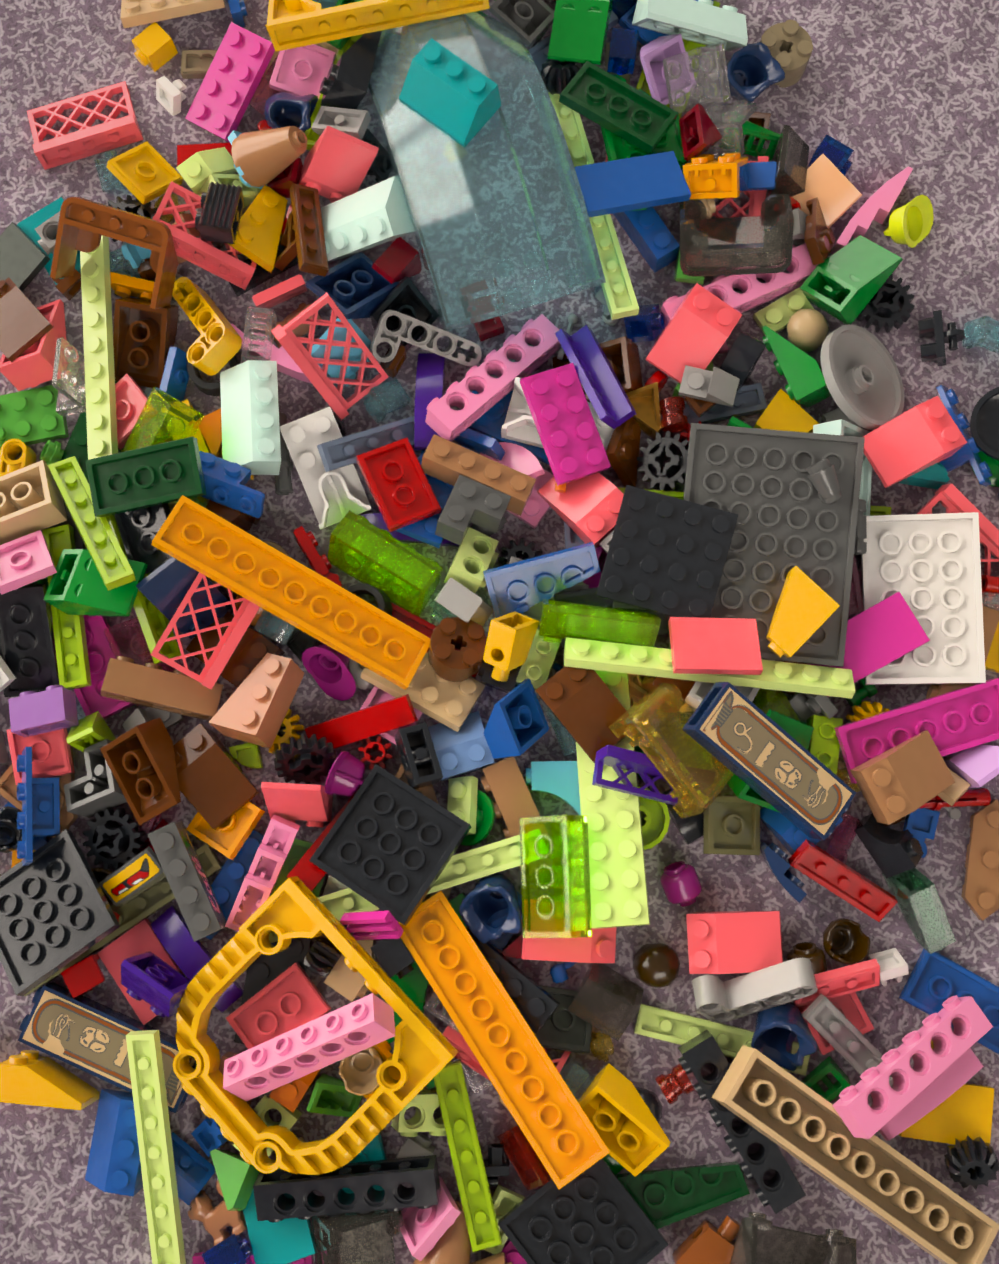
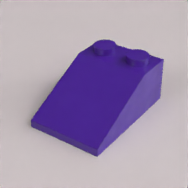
[121,952,190,1018]

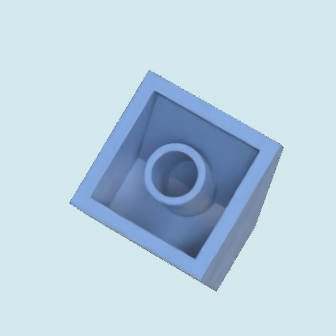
[428,711,495,781]

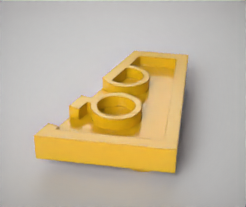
[229,185,288,273]

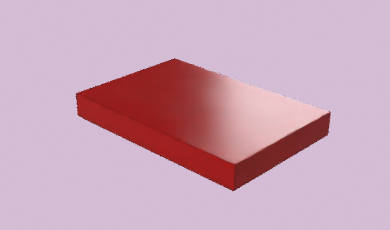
[356,437,441,532]

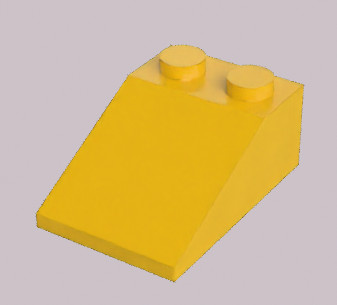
[0,1050,101,1110]
[576,1063,671,1177]

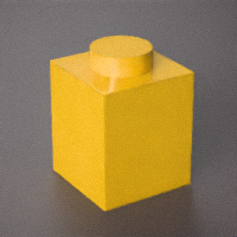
[131,22,178,72]

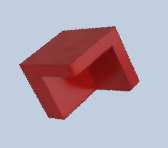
[60,954,105,998]

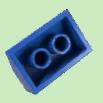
[85,1088,143,1196]

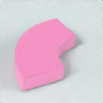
[480,442,545,478]

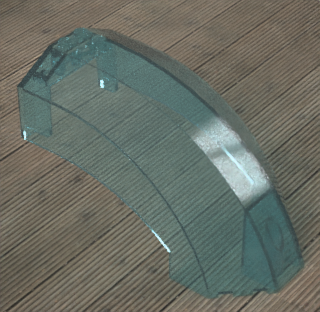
[367,10,606,331]

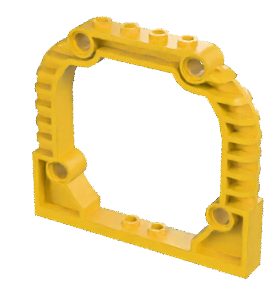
[267,0,490,52]
[173,876,458,1175]

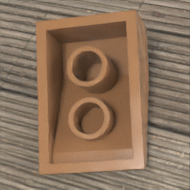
[850,730,955,825]

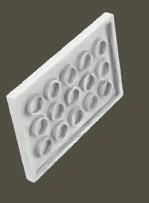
[861,512,986,685]

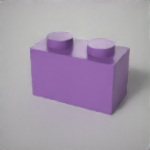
[8,685,78,737]

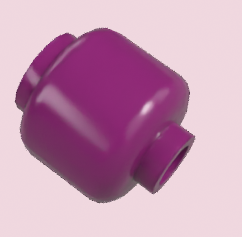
[660,861,702,907]

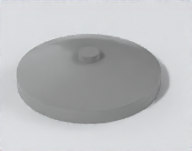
[820,324,904,430]

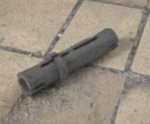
[274,413,293,495]

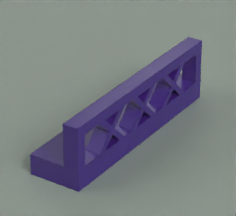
[555,325,637,429]
[592,745,715,811]

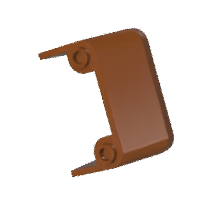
[50,197,178,309]

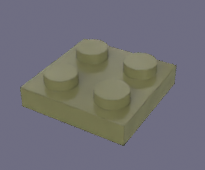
[703,796,760,855]

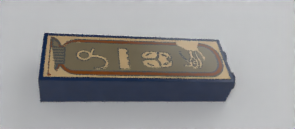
[682,682,856,840]
[18,982,197,1113]

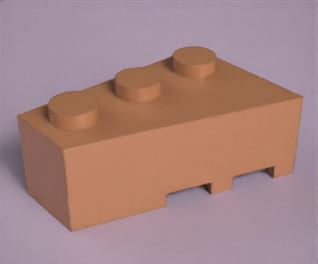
[208,653,305,749]

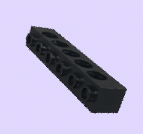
[678,1030,806,1214]
[253,1155,441,1223]

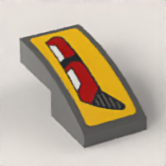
[99,846,164,906]

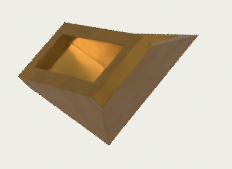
[626,382,661,440]

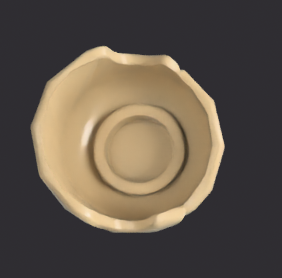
[787,309,828,352]
[339,1047,383,1096]

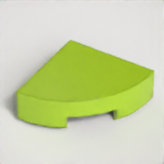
[229,743,263,769]

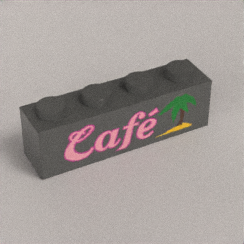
[147,821,227,942]

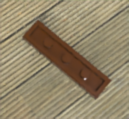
[290,183,329,277]

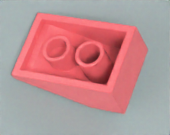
[298,126,379,203]
[645,283,742,384]
[0,299,68,391]
[863,396,967,488]
[537,472,624,548]
[261,782,333,827]
[522,899,616,963]
[686,911,783,974]

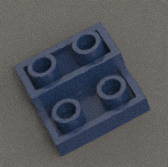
[760,842,807,903]

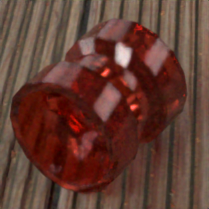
[659,396,689,433]
[655,1063,695,1105]

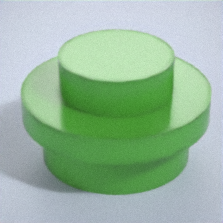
[40,440,64,465]

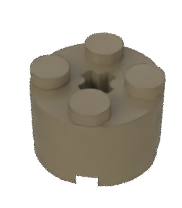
[760,20,813,88]

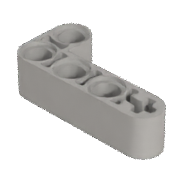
[370,310,482,366]
[692,958,818,1023]

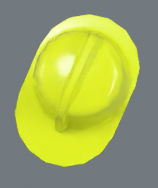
[883,195,934,248]

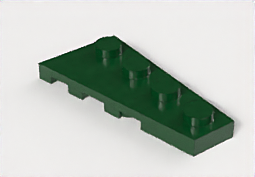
[616,1161,750,1229]

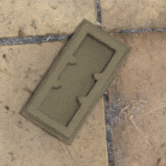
[181,50,218,79]

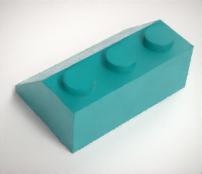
[399,38,502,148]

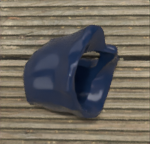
[722,42,785,105]
[264,92,318,133]
[459,873,523,944]
[751,1002,818,1071]

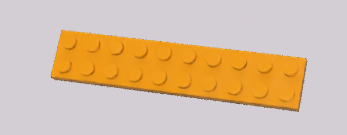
[151,495,431,689]
[397,891,610,1190]

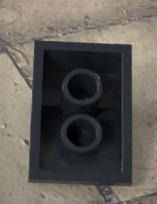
[319,31,382,109]

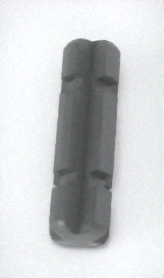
[854,499,867,555]

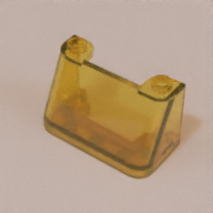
[609,682,734,819]

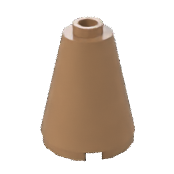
[231,126,307,187]
[413,1200,471,1264]

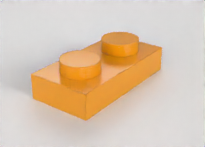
[110,272,155,301]

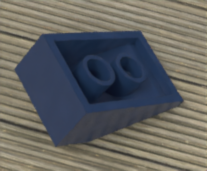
[305,252,399,319]
[136,557,232,639]

